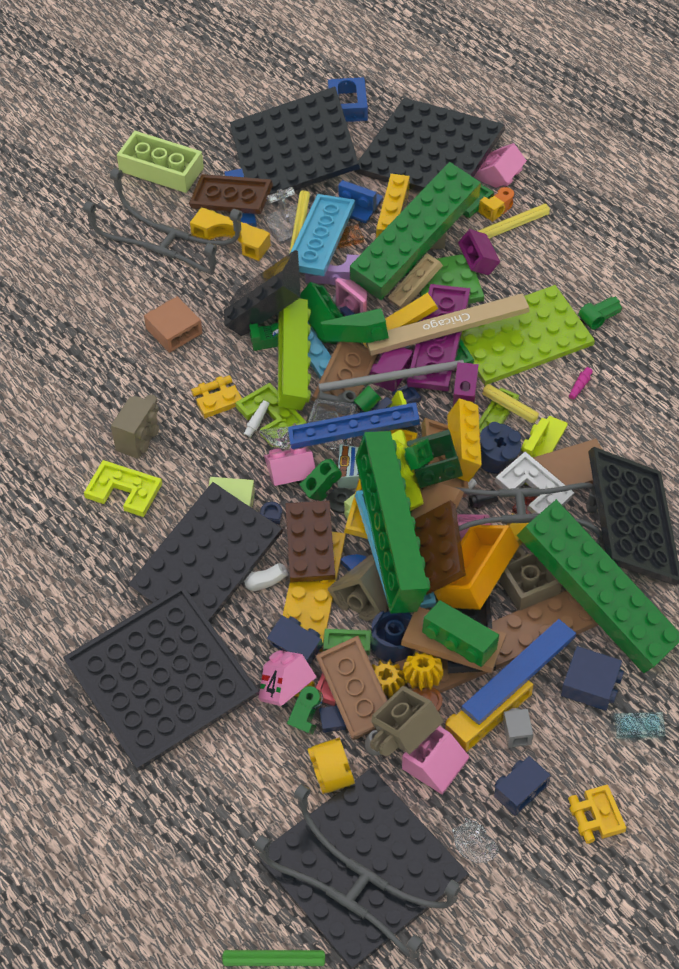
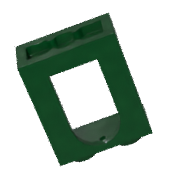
[407,430,463,488]

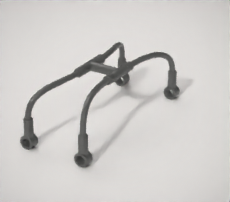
[83,168,242,274]
[454,483,604,550]
[254,784,462,960]

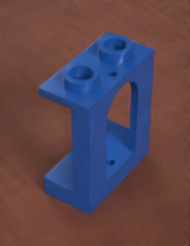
[328,77,368,122]

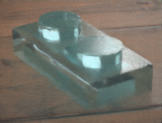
[614,712,666,739]

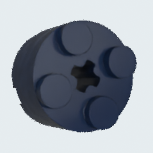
[480,422,521,474]
[371,611,415,664]

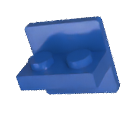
[338,180,383,223]

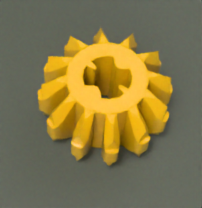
[403,652,443,691]
[372,660,405,699]

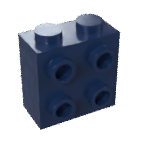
[561,646,624,711]

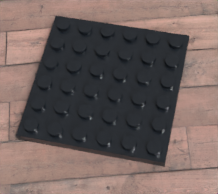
[230,86,360,200]
[354,98,505,192]
[63,585,259,771]
[256,767,469,969]

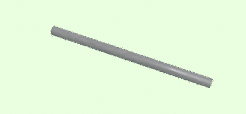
[318,360,464,392]

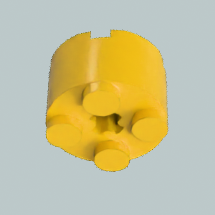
[307,737,355,794]

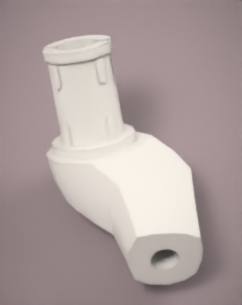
[244,563,289,591]

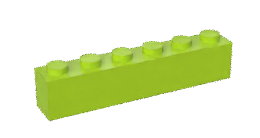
[278,298,311,410]

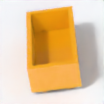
[434,525,519,610]

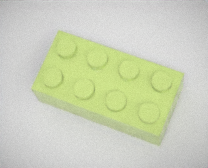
[117,131,204,193]

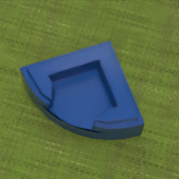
[341,554,367,571]

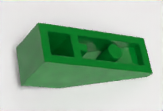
[321,308,389,343]

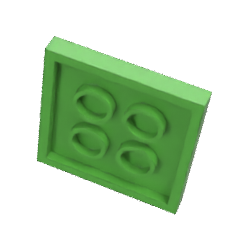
[411,254,484,304]

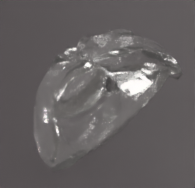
[259,423,297,449]
[452,817,499,863]

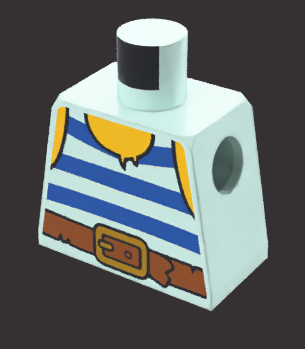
[338,444,359,489]

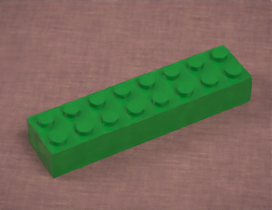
[350,162,481,300]
[355,431,430,614]
[516,499,679,673]

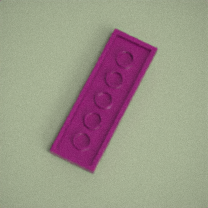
[407,284,471,391]

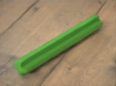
[222,950,325,966]

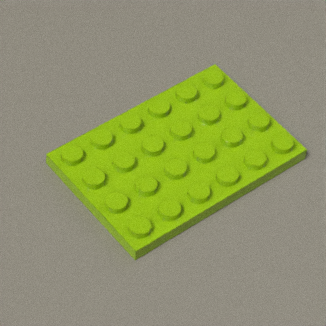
[461,285,595,386]

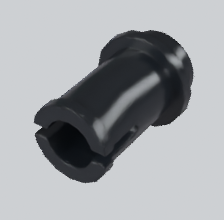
[468,488,498,509]

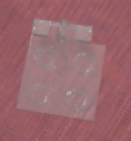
[263,187,307,244]

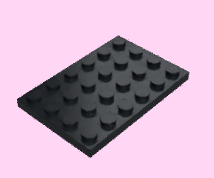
[588,447,679,586]
[128,482,283,623]

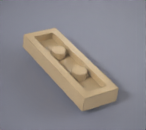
[388,253,443,309]

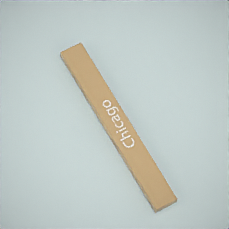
[366,293,530,356]

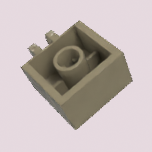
[111,394,159,459]
[499,546,561,610]
[370,686,444,757]

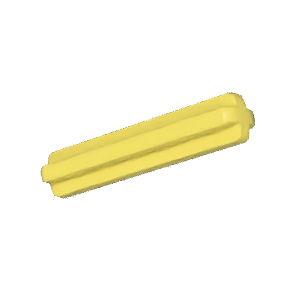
[482,384,539,423]

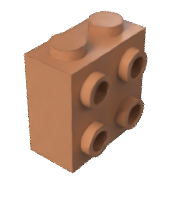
[144,296,202,353]

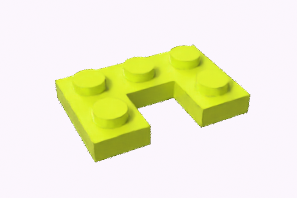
[84,460,162,517]

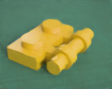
[191,375,242,419]
[568,784,626,844]

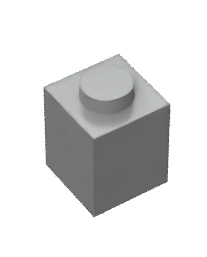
[503,708,533,748]

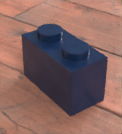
[267,615,323,666]
[494,756,551,816]

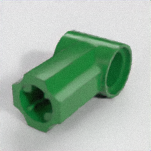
[578,296,622,330]
[354,385,382,412]

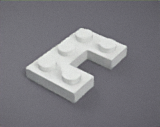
[495,452,574,514]

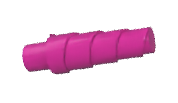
[569,367,593,399]

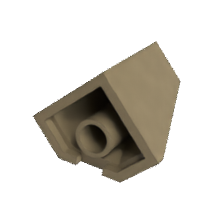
[328,554,388,621]

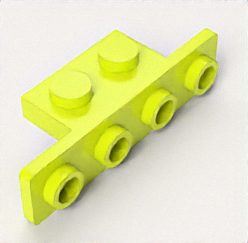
[521,416,568,485]
[391,430,424,511]

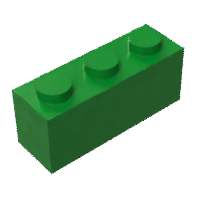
[300,282,343,345]
[422,600,499,667]

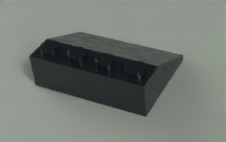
[224,250,301,336]

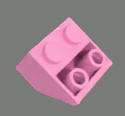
[264,446,315,486]
[402,726,469,795]

